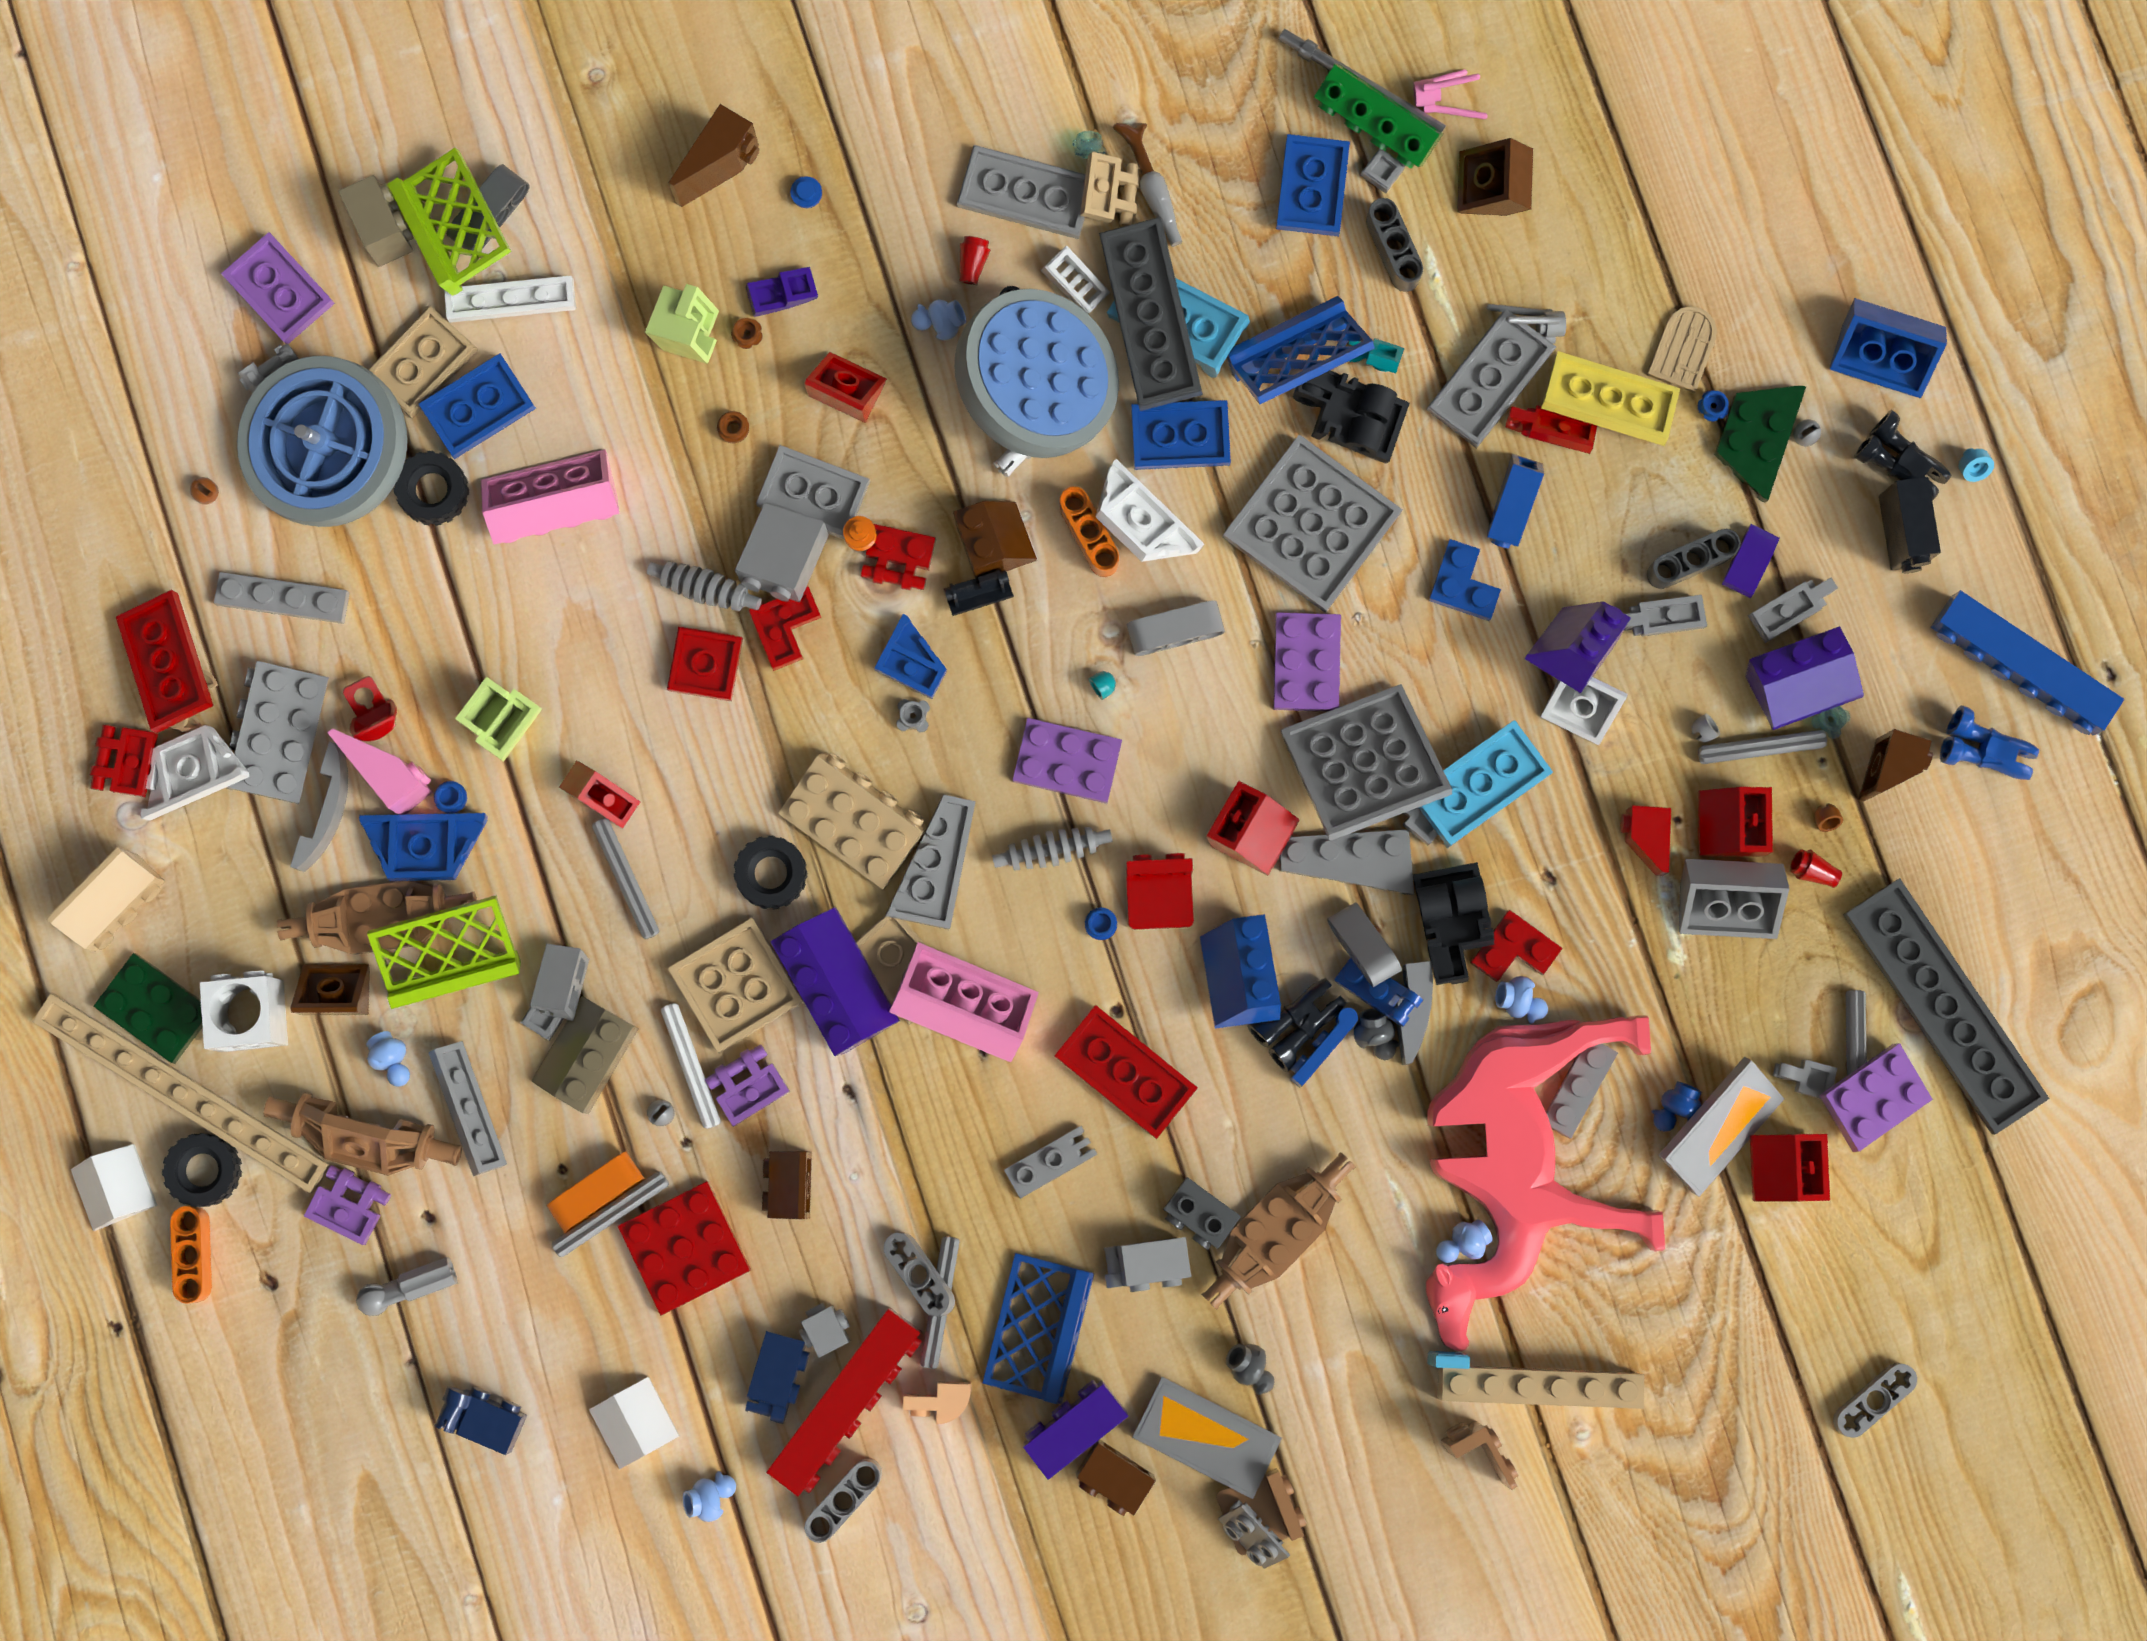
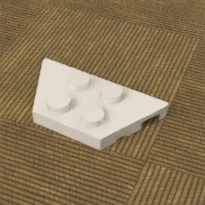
[1095,459,1204,562]
[141,725,250,821]

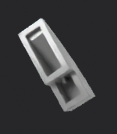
[1394,961,1433,1065]

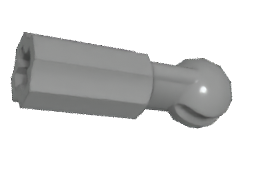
[356,1257,458,1316]

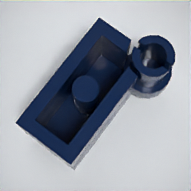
[745,1331,810,1424]
[434,1386,527,1455]

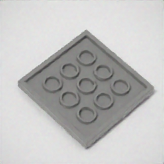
[1222,434,1403,613]
[1281,684,1452,841]

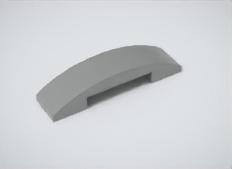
[290,742,348,872]

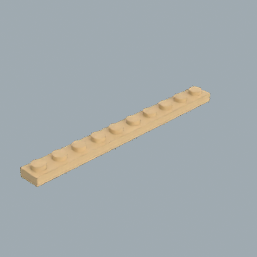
[32,994,330,1193]

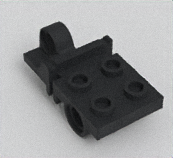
[1293,370,1410,464]
[1413,862,1495,985]

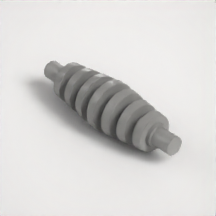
[647,561,761,611]
[992,827,1113,871]

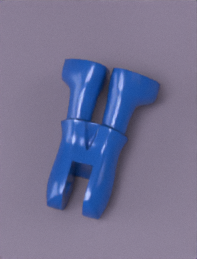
[1940,705,2040,780]

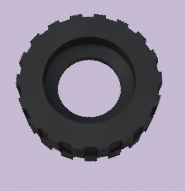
[393,451,469,526]
[733,836,808,910]
[162,1133,242,1207]

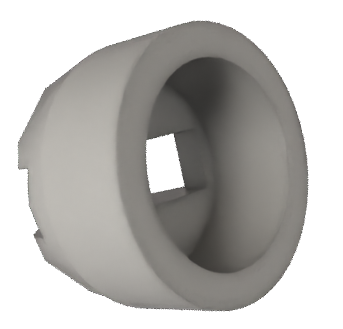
[1793,419,1821,447]
[1692,713,1720,742]
[647,1100,675,1126]

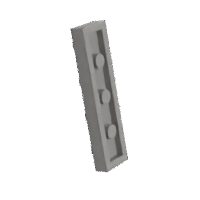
[214,572,350,624]
[429,1041,507,1176]

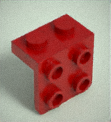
[1126,853,1194,930]

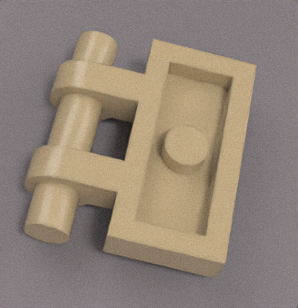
[1080,151,1141,227]

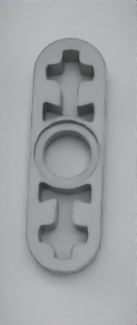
[884,1233,955,1316]
[1833,1363,1917,1438]

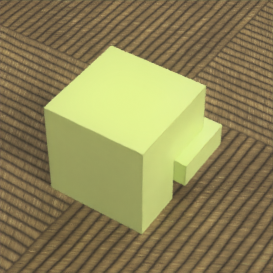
[645,284,719,364]
[455,677,542,762]

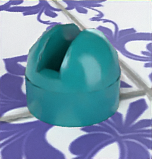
[1088,671,1116,700]

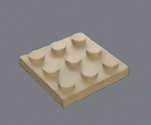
[668,917,803,1053]

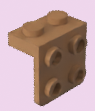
[1441,1421,1518,1490]
[1216,1468,1307,1555]

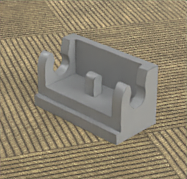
[530,944,589,1021]

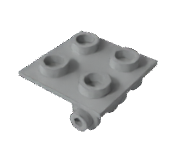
[1218,1500,1290,1569]

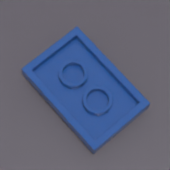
[1276,134,1350,237]
[419,353,536,459]
[1131,400,1231,470]

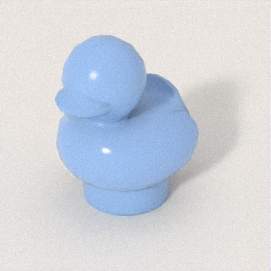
[911,299,966,340]
[1495,976,1548,1024]
[366,1031,410,1087]
[1436,1219,1492,1263]
[683,1471,736,1522]

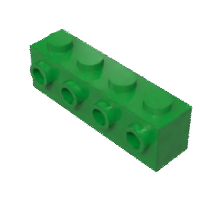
[1314,64,1444,169]

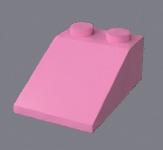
[327,729,433,815]

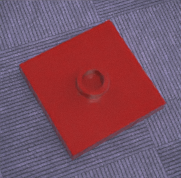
[667,626,743,702]

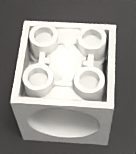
[200,971,288,1052]

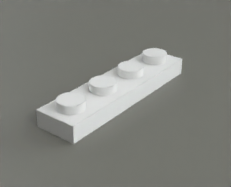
[444,275,576,323]

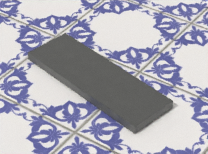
[1099,217,1203,411]

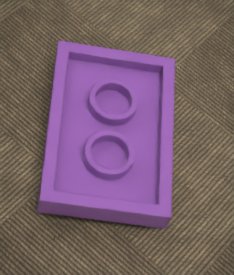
[221,232,335,344]
[1273,612,1341,712]
[1013,718,1122,804]
[1819,1043,1933,1152]

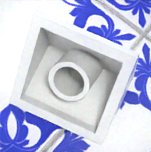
[1541,677,1628,745]
[71,1144,157,1231]
[589,1377,679,1469]

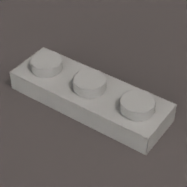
[1546,1043,1618,1139]

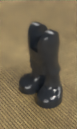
[1854,410,1952,501]
[1247,978,1347,1072]

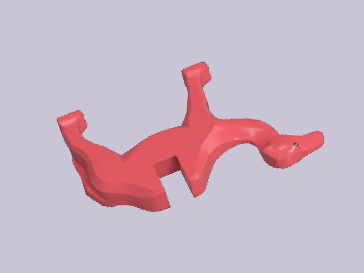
[1426,1015,1665,1351]

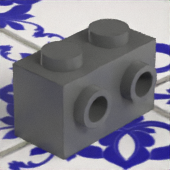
[1163,1177,1241,1250]

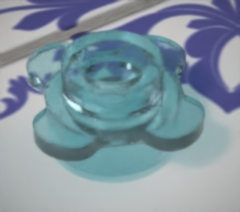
[1072,131,1106,159]
[1812,706,1850,738]

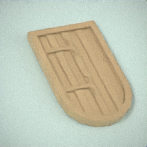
[1647,306,1717,393]

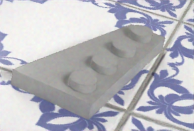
[1280,830,1414,895]

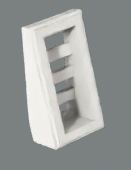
[1040,246,1110,314]

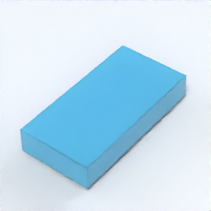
[1427,1351,1470,1369]

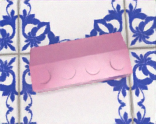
[481,449,619,544]
[889,942,1039,1062]

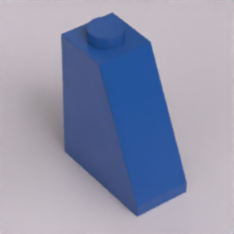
[1487,454,1544,548]

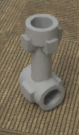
[238,343,299,393]

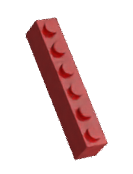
[766,1308,922,1497]

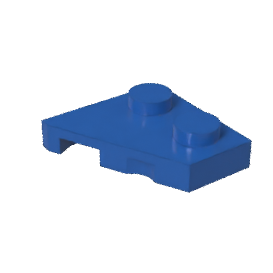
[874,614,947,699]

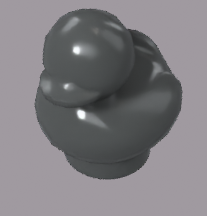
[1353,1009,1400,1060]
[1226,1344,1275,1395]

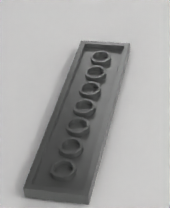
[1843,878,2050,1135]

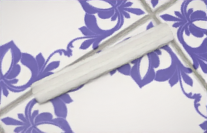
[661,1003,721,1129]

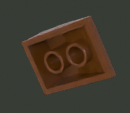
[668,104,760,207]

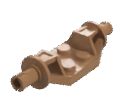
[277,881,478,955]
[263,1092,462,1176]
[1201,1152,1356,1310]

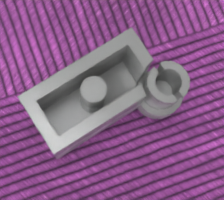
[1104,1237,1191,1292]

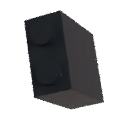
[1878,477,1941,574]

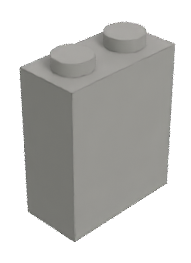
[735,503,829,602]

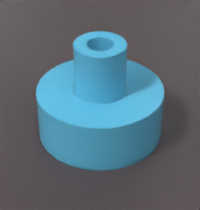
[1958,448,1994,482]

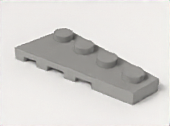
[885,795,976,930]

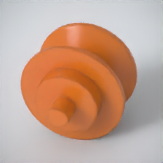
[843,516,876,551]

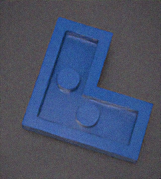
[1429,539,1501,622]

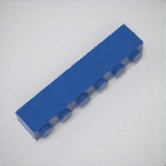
[1930,590,2125,735]

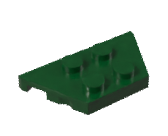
[1714,385,1806,503]

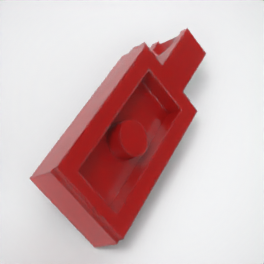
[1505,405,1597,454]

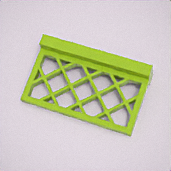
[387,147,512,296]
[367,895,521,1009]

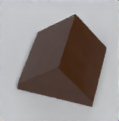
[290,964,370,1015]

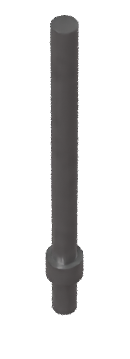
[1278,29,1446,132]

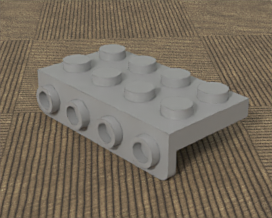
[226,661,329,804]

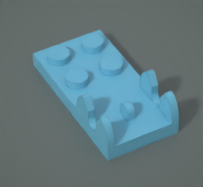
[1107,278,1250,378]
[1418,720,1553,848]

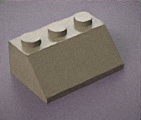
[532,996,639,1114]

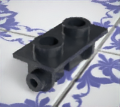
[943,568,1014,616]

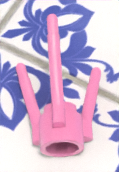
[1413,69,1488,119]

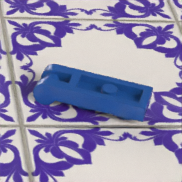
[1334,958,1423,1027]
[1290,1008,1358,1088]

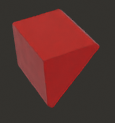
[805,352,887,423]

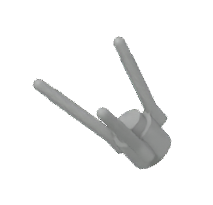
[1487,304,1566,344]

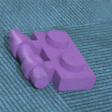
[705,1044,790,1127]
[304,1165,391,1245]

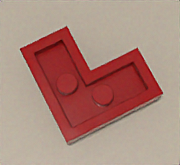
[749,586,821,671]
[1470,910,1563,982]

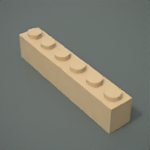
[1437,1366,1644,1409]

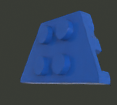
[359,813,488,881]

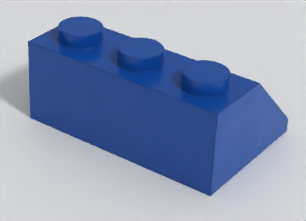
[1830,298,1947,398]
[1200,914,1281,1029]

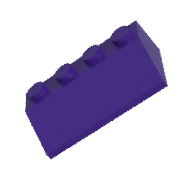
[770,907,900,1056]

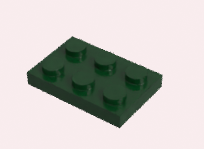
[93,953,203,1064]

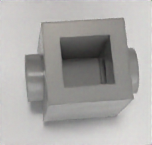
[799,1303,851,1358]

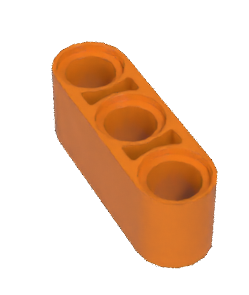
[1060,486,1119,577]
[546,1151,645,1233]
[170,1206,212,1304]

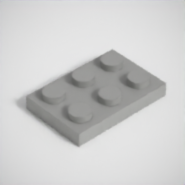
[756,445,870,540]

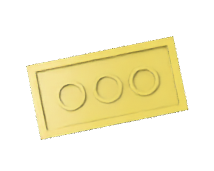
[1541,351,1680,446]

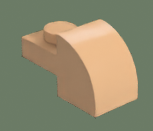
[903,1381,972,1424]

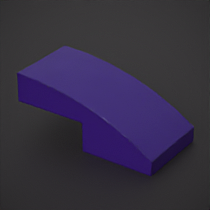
[745,267,818,317]
[1722,524,1780,598]

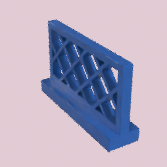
[1227,296,1375,404]
[983,1253,1095,1404]

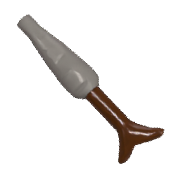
[1113,123,1183,247]

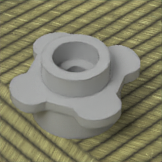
[896,699,930,732]

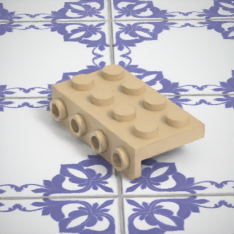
[778,753,927,889]

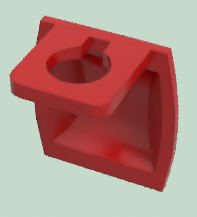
[343,676,397,741]

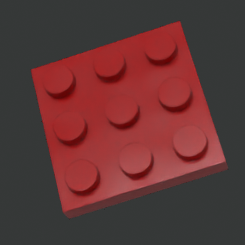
[618,1181,751,1316]

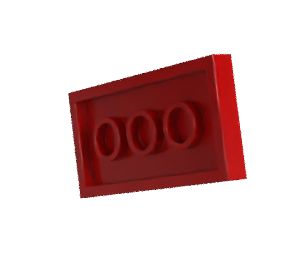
[116,590,214,733]
[1054,1005,1198,1139]

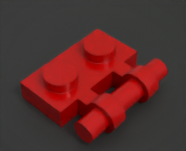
[861,524,936,591]
[89,725,158,798]

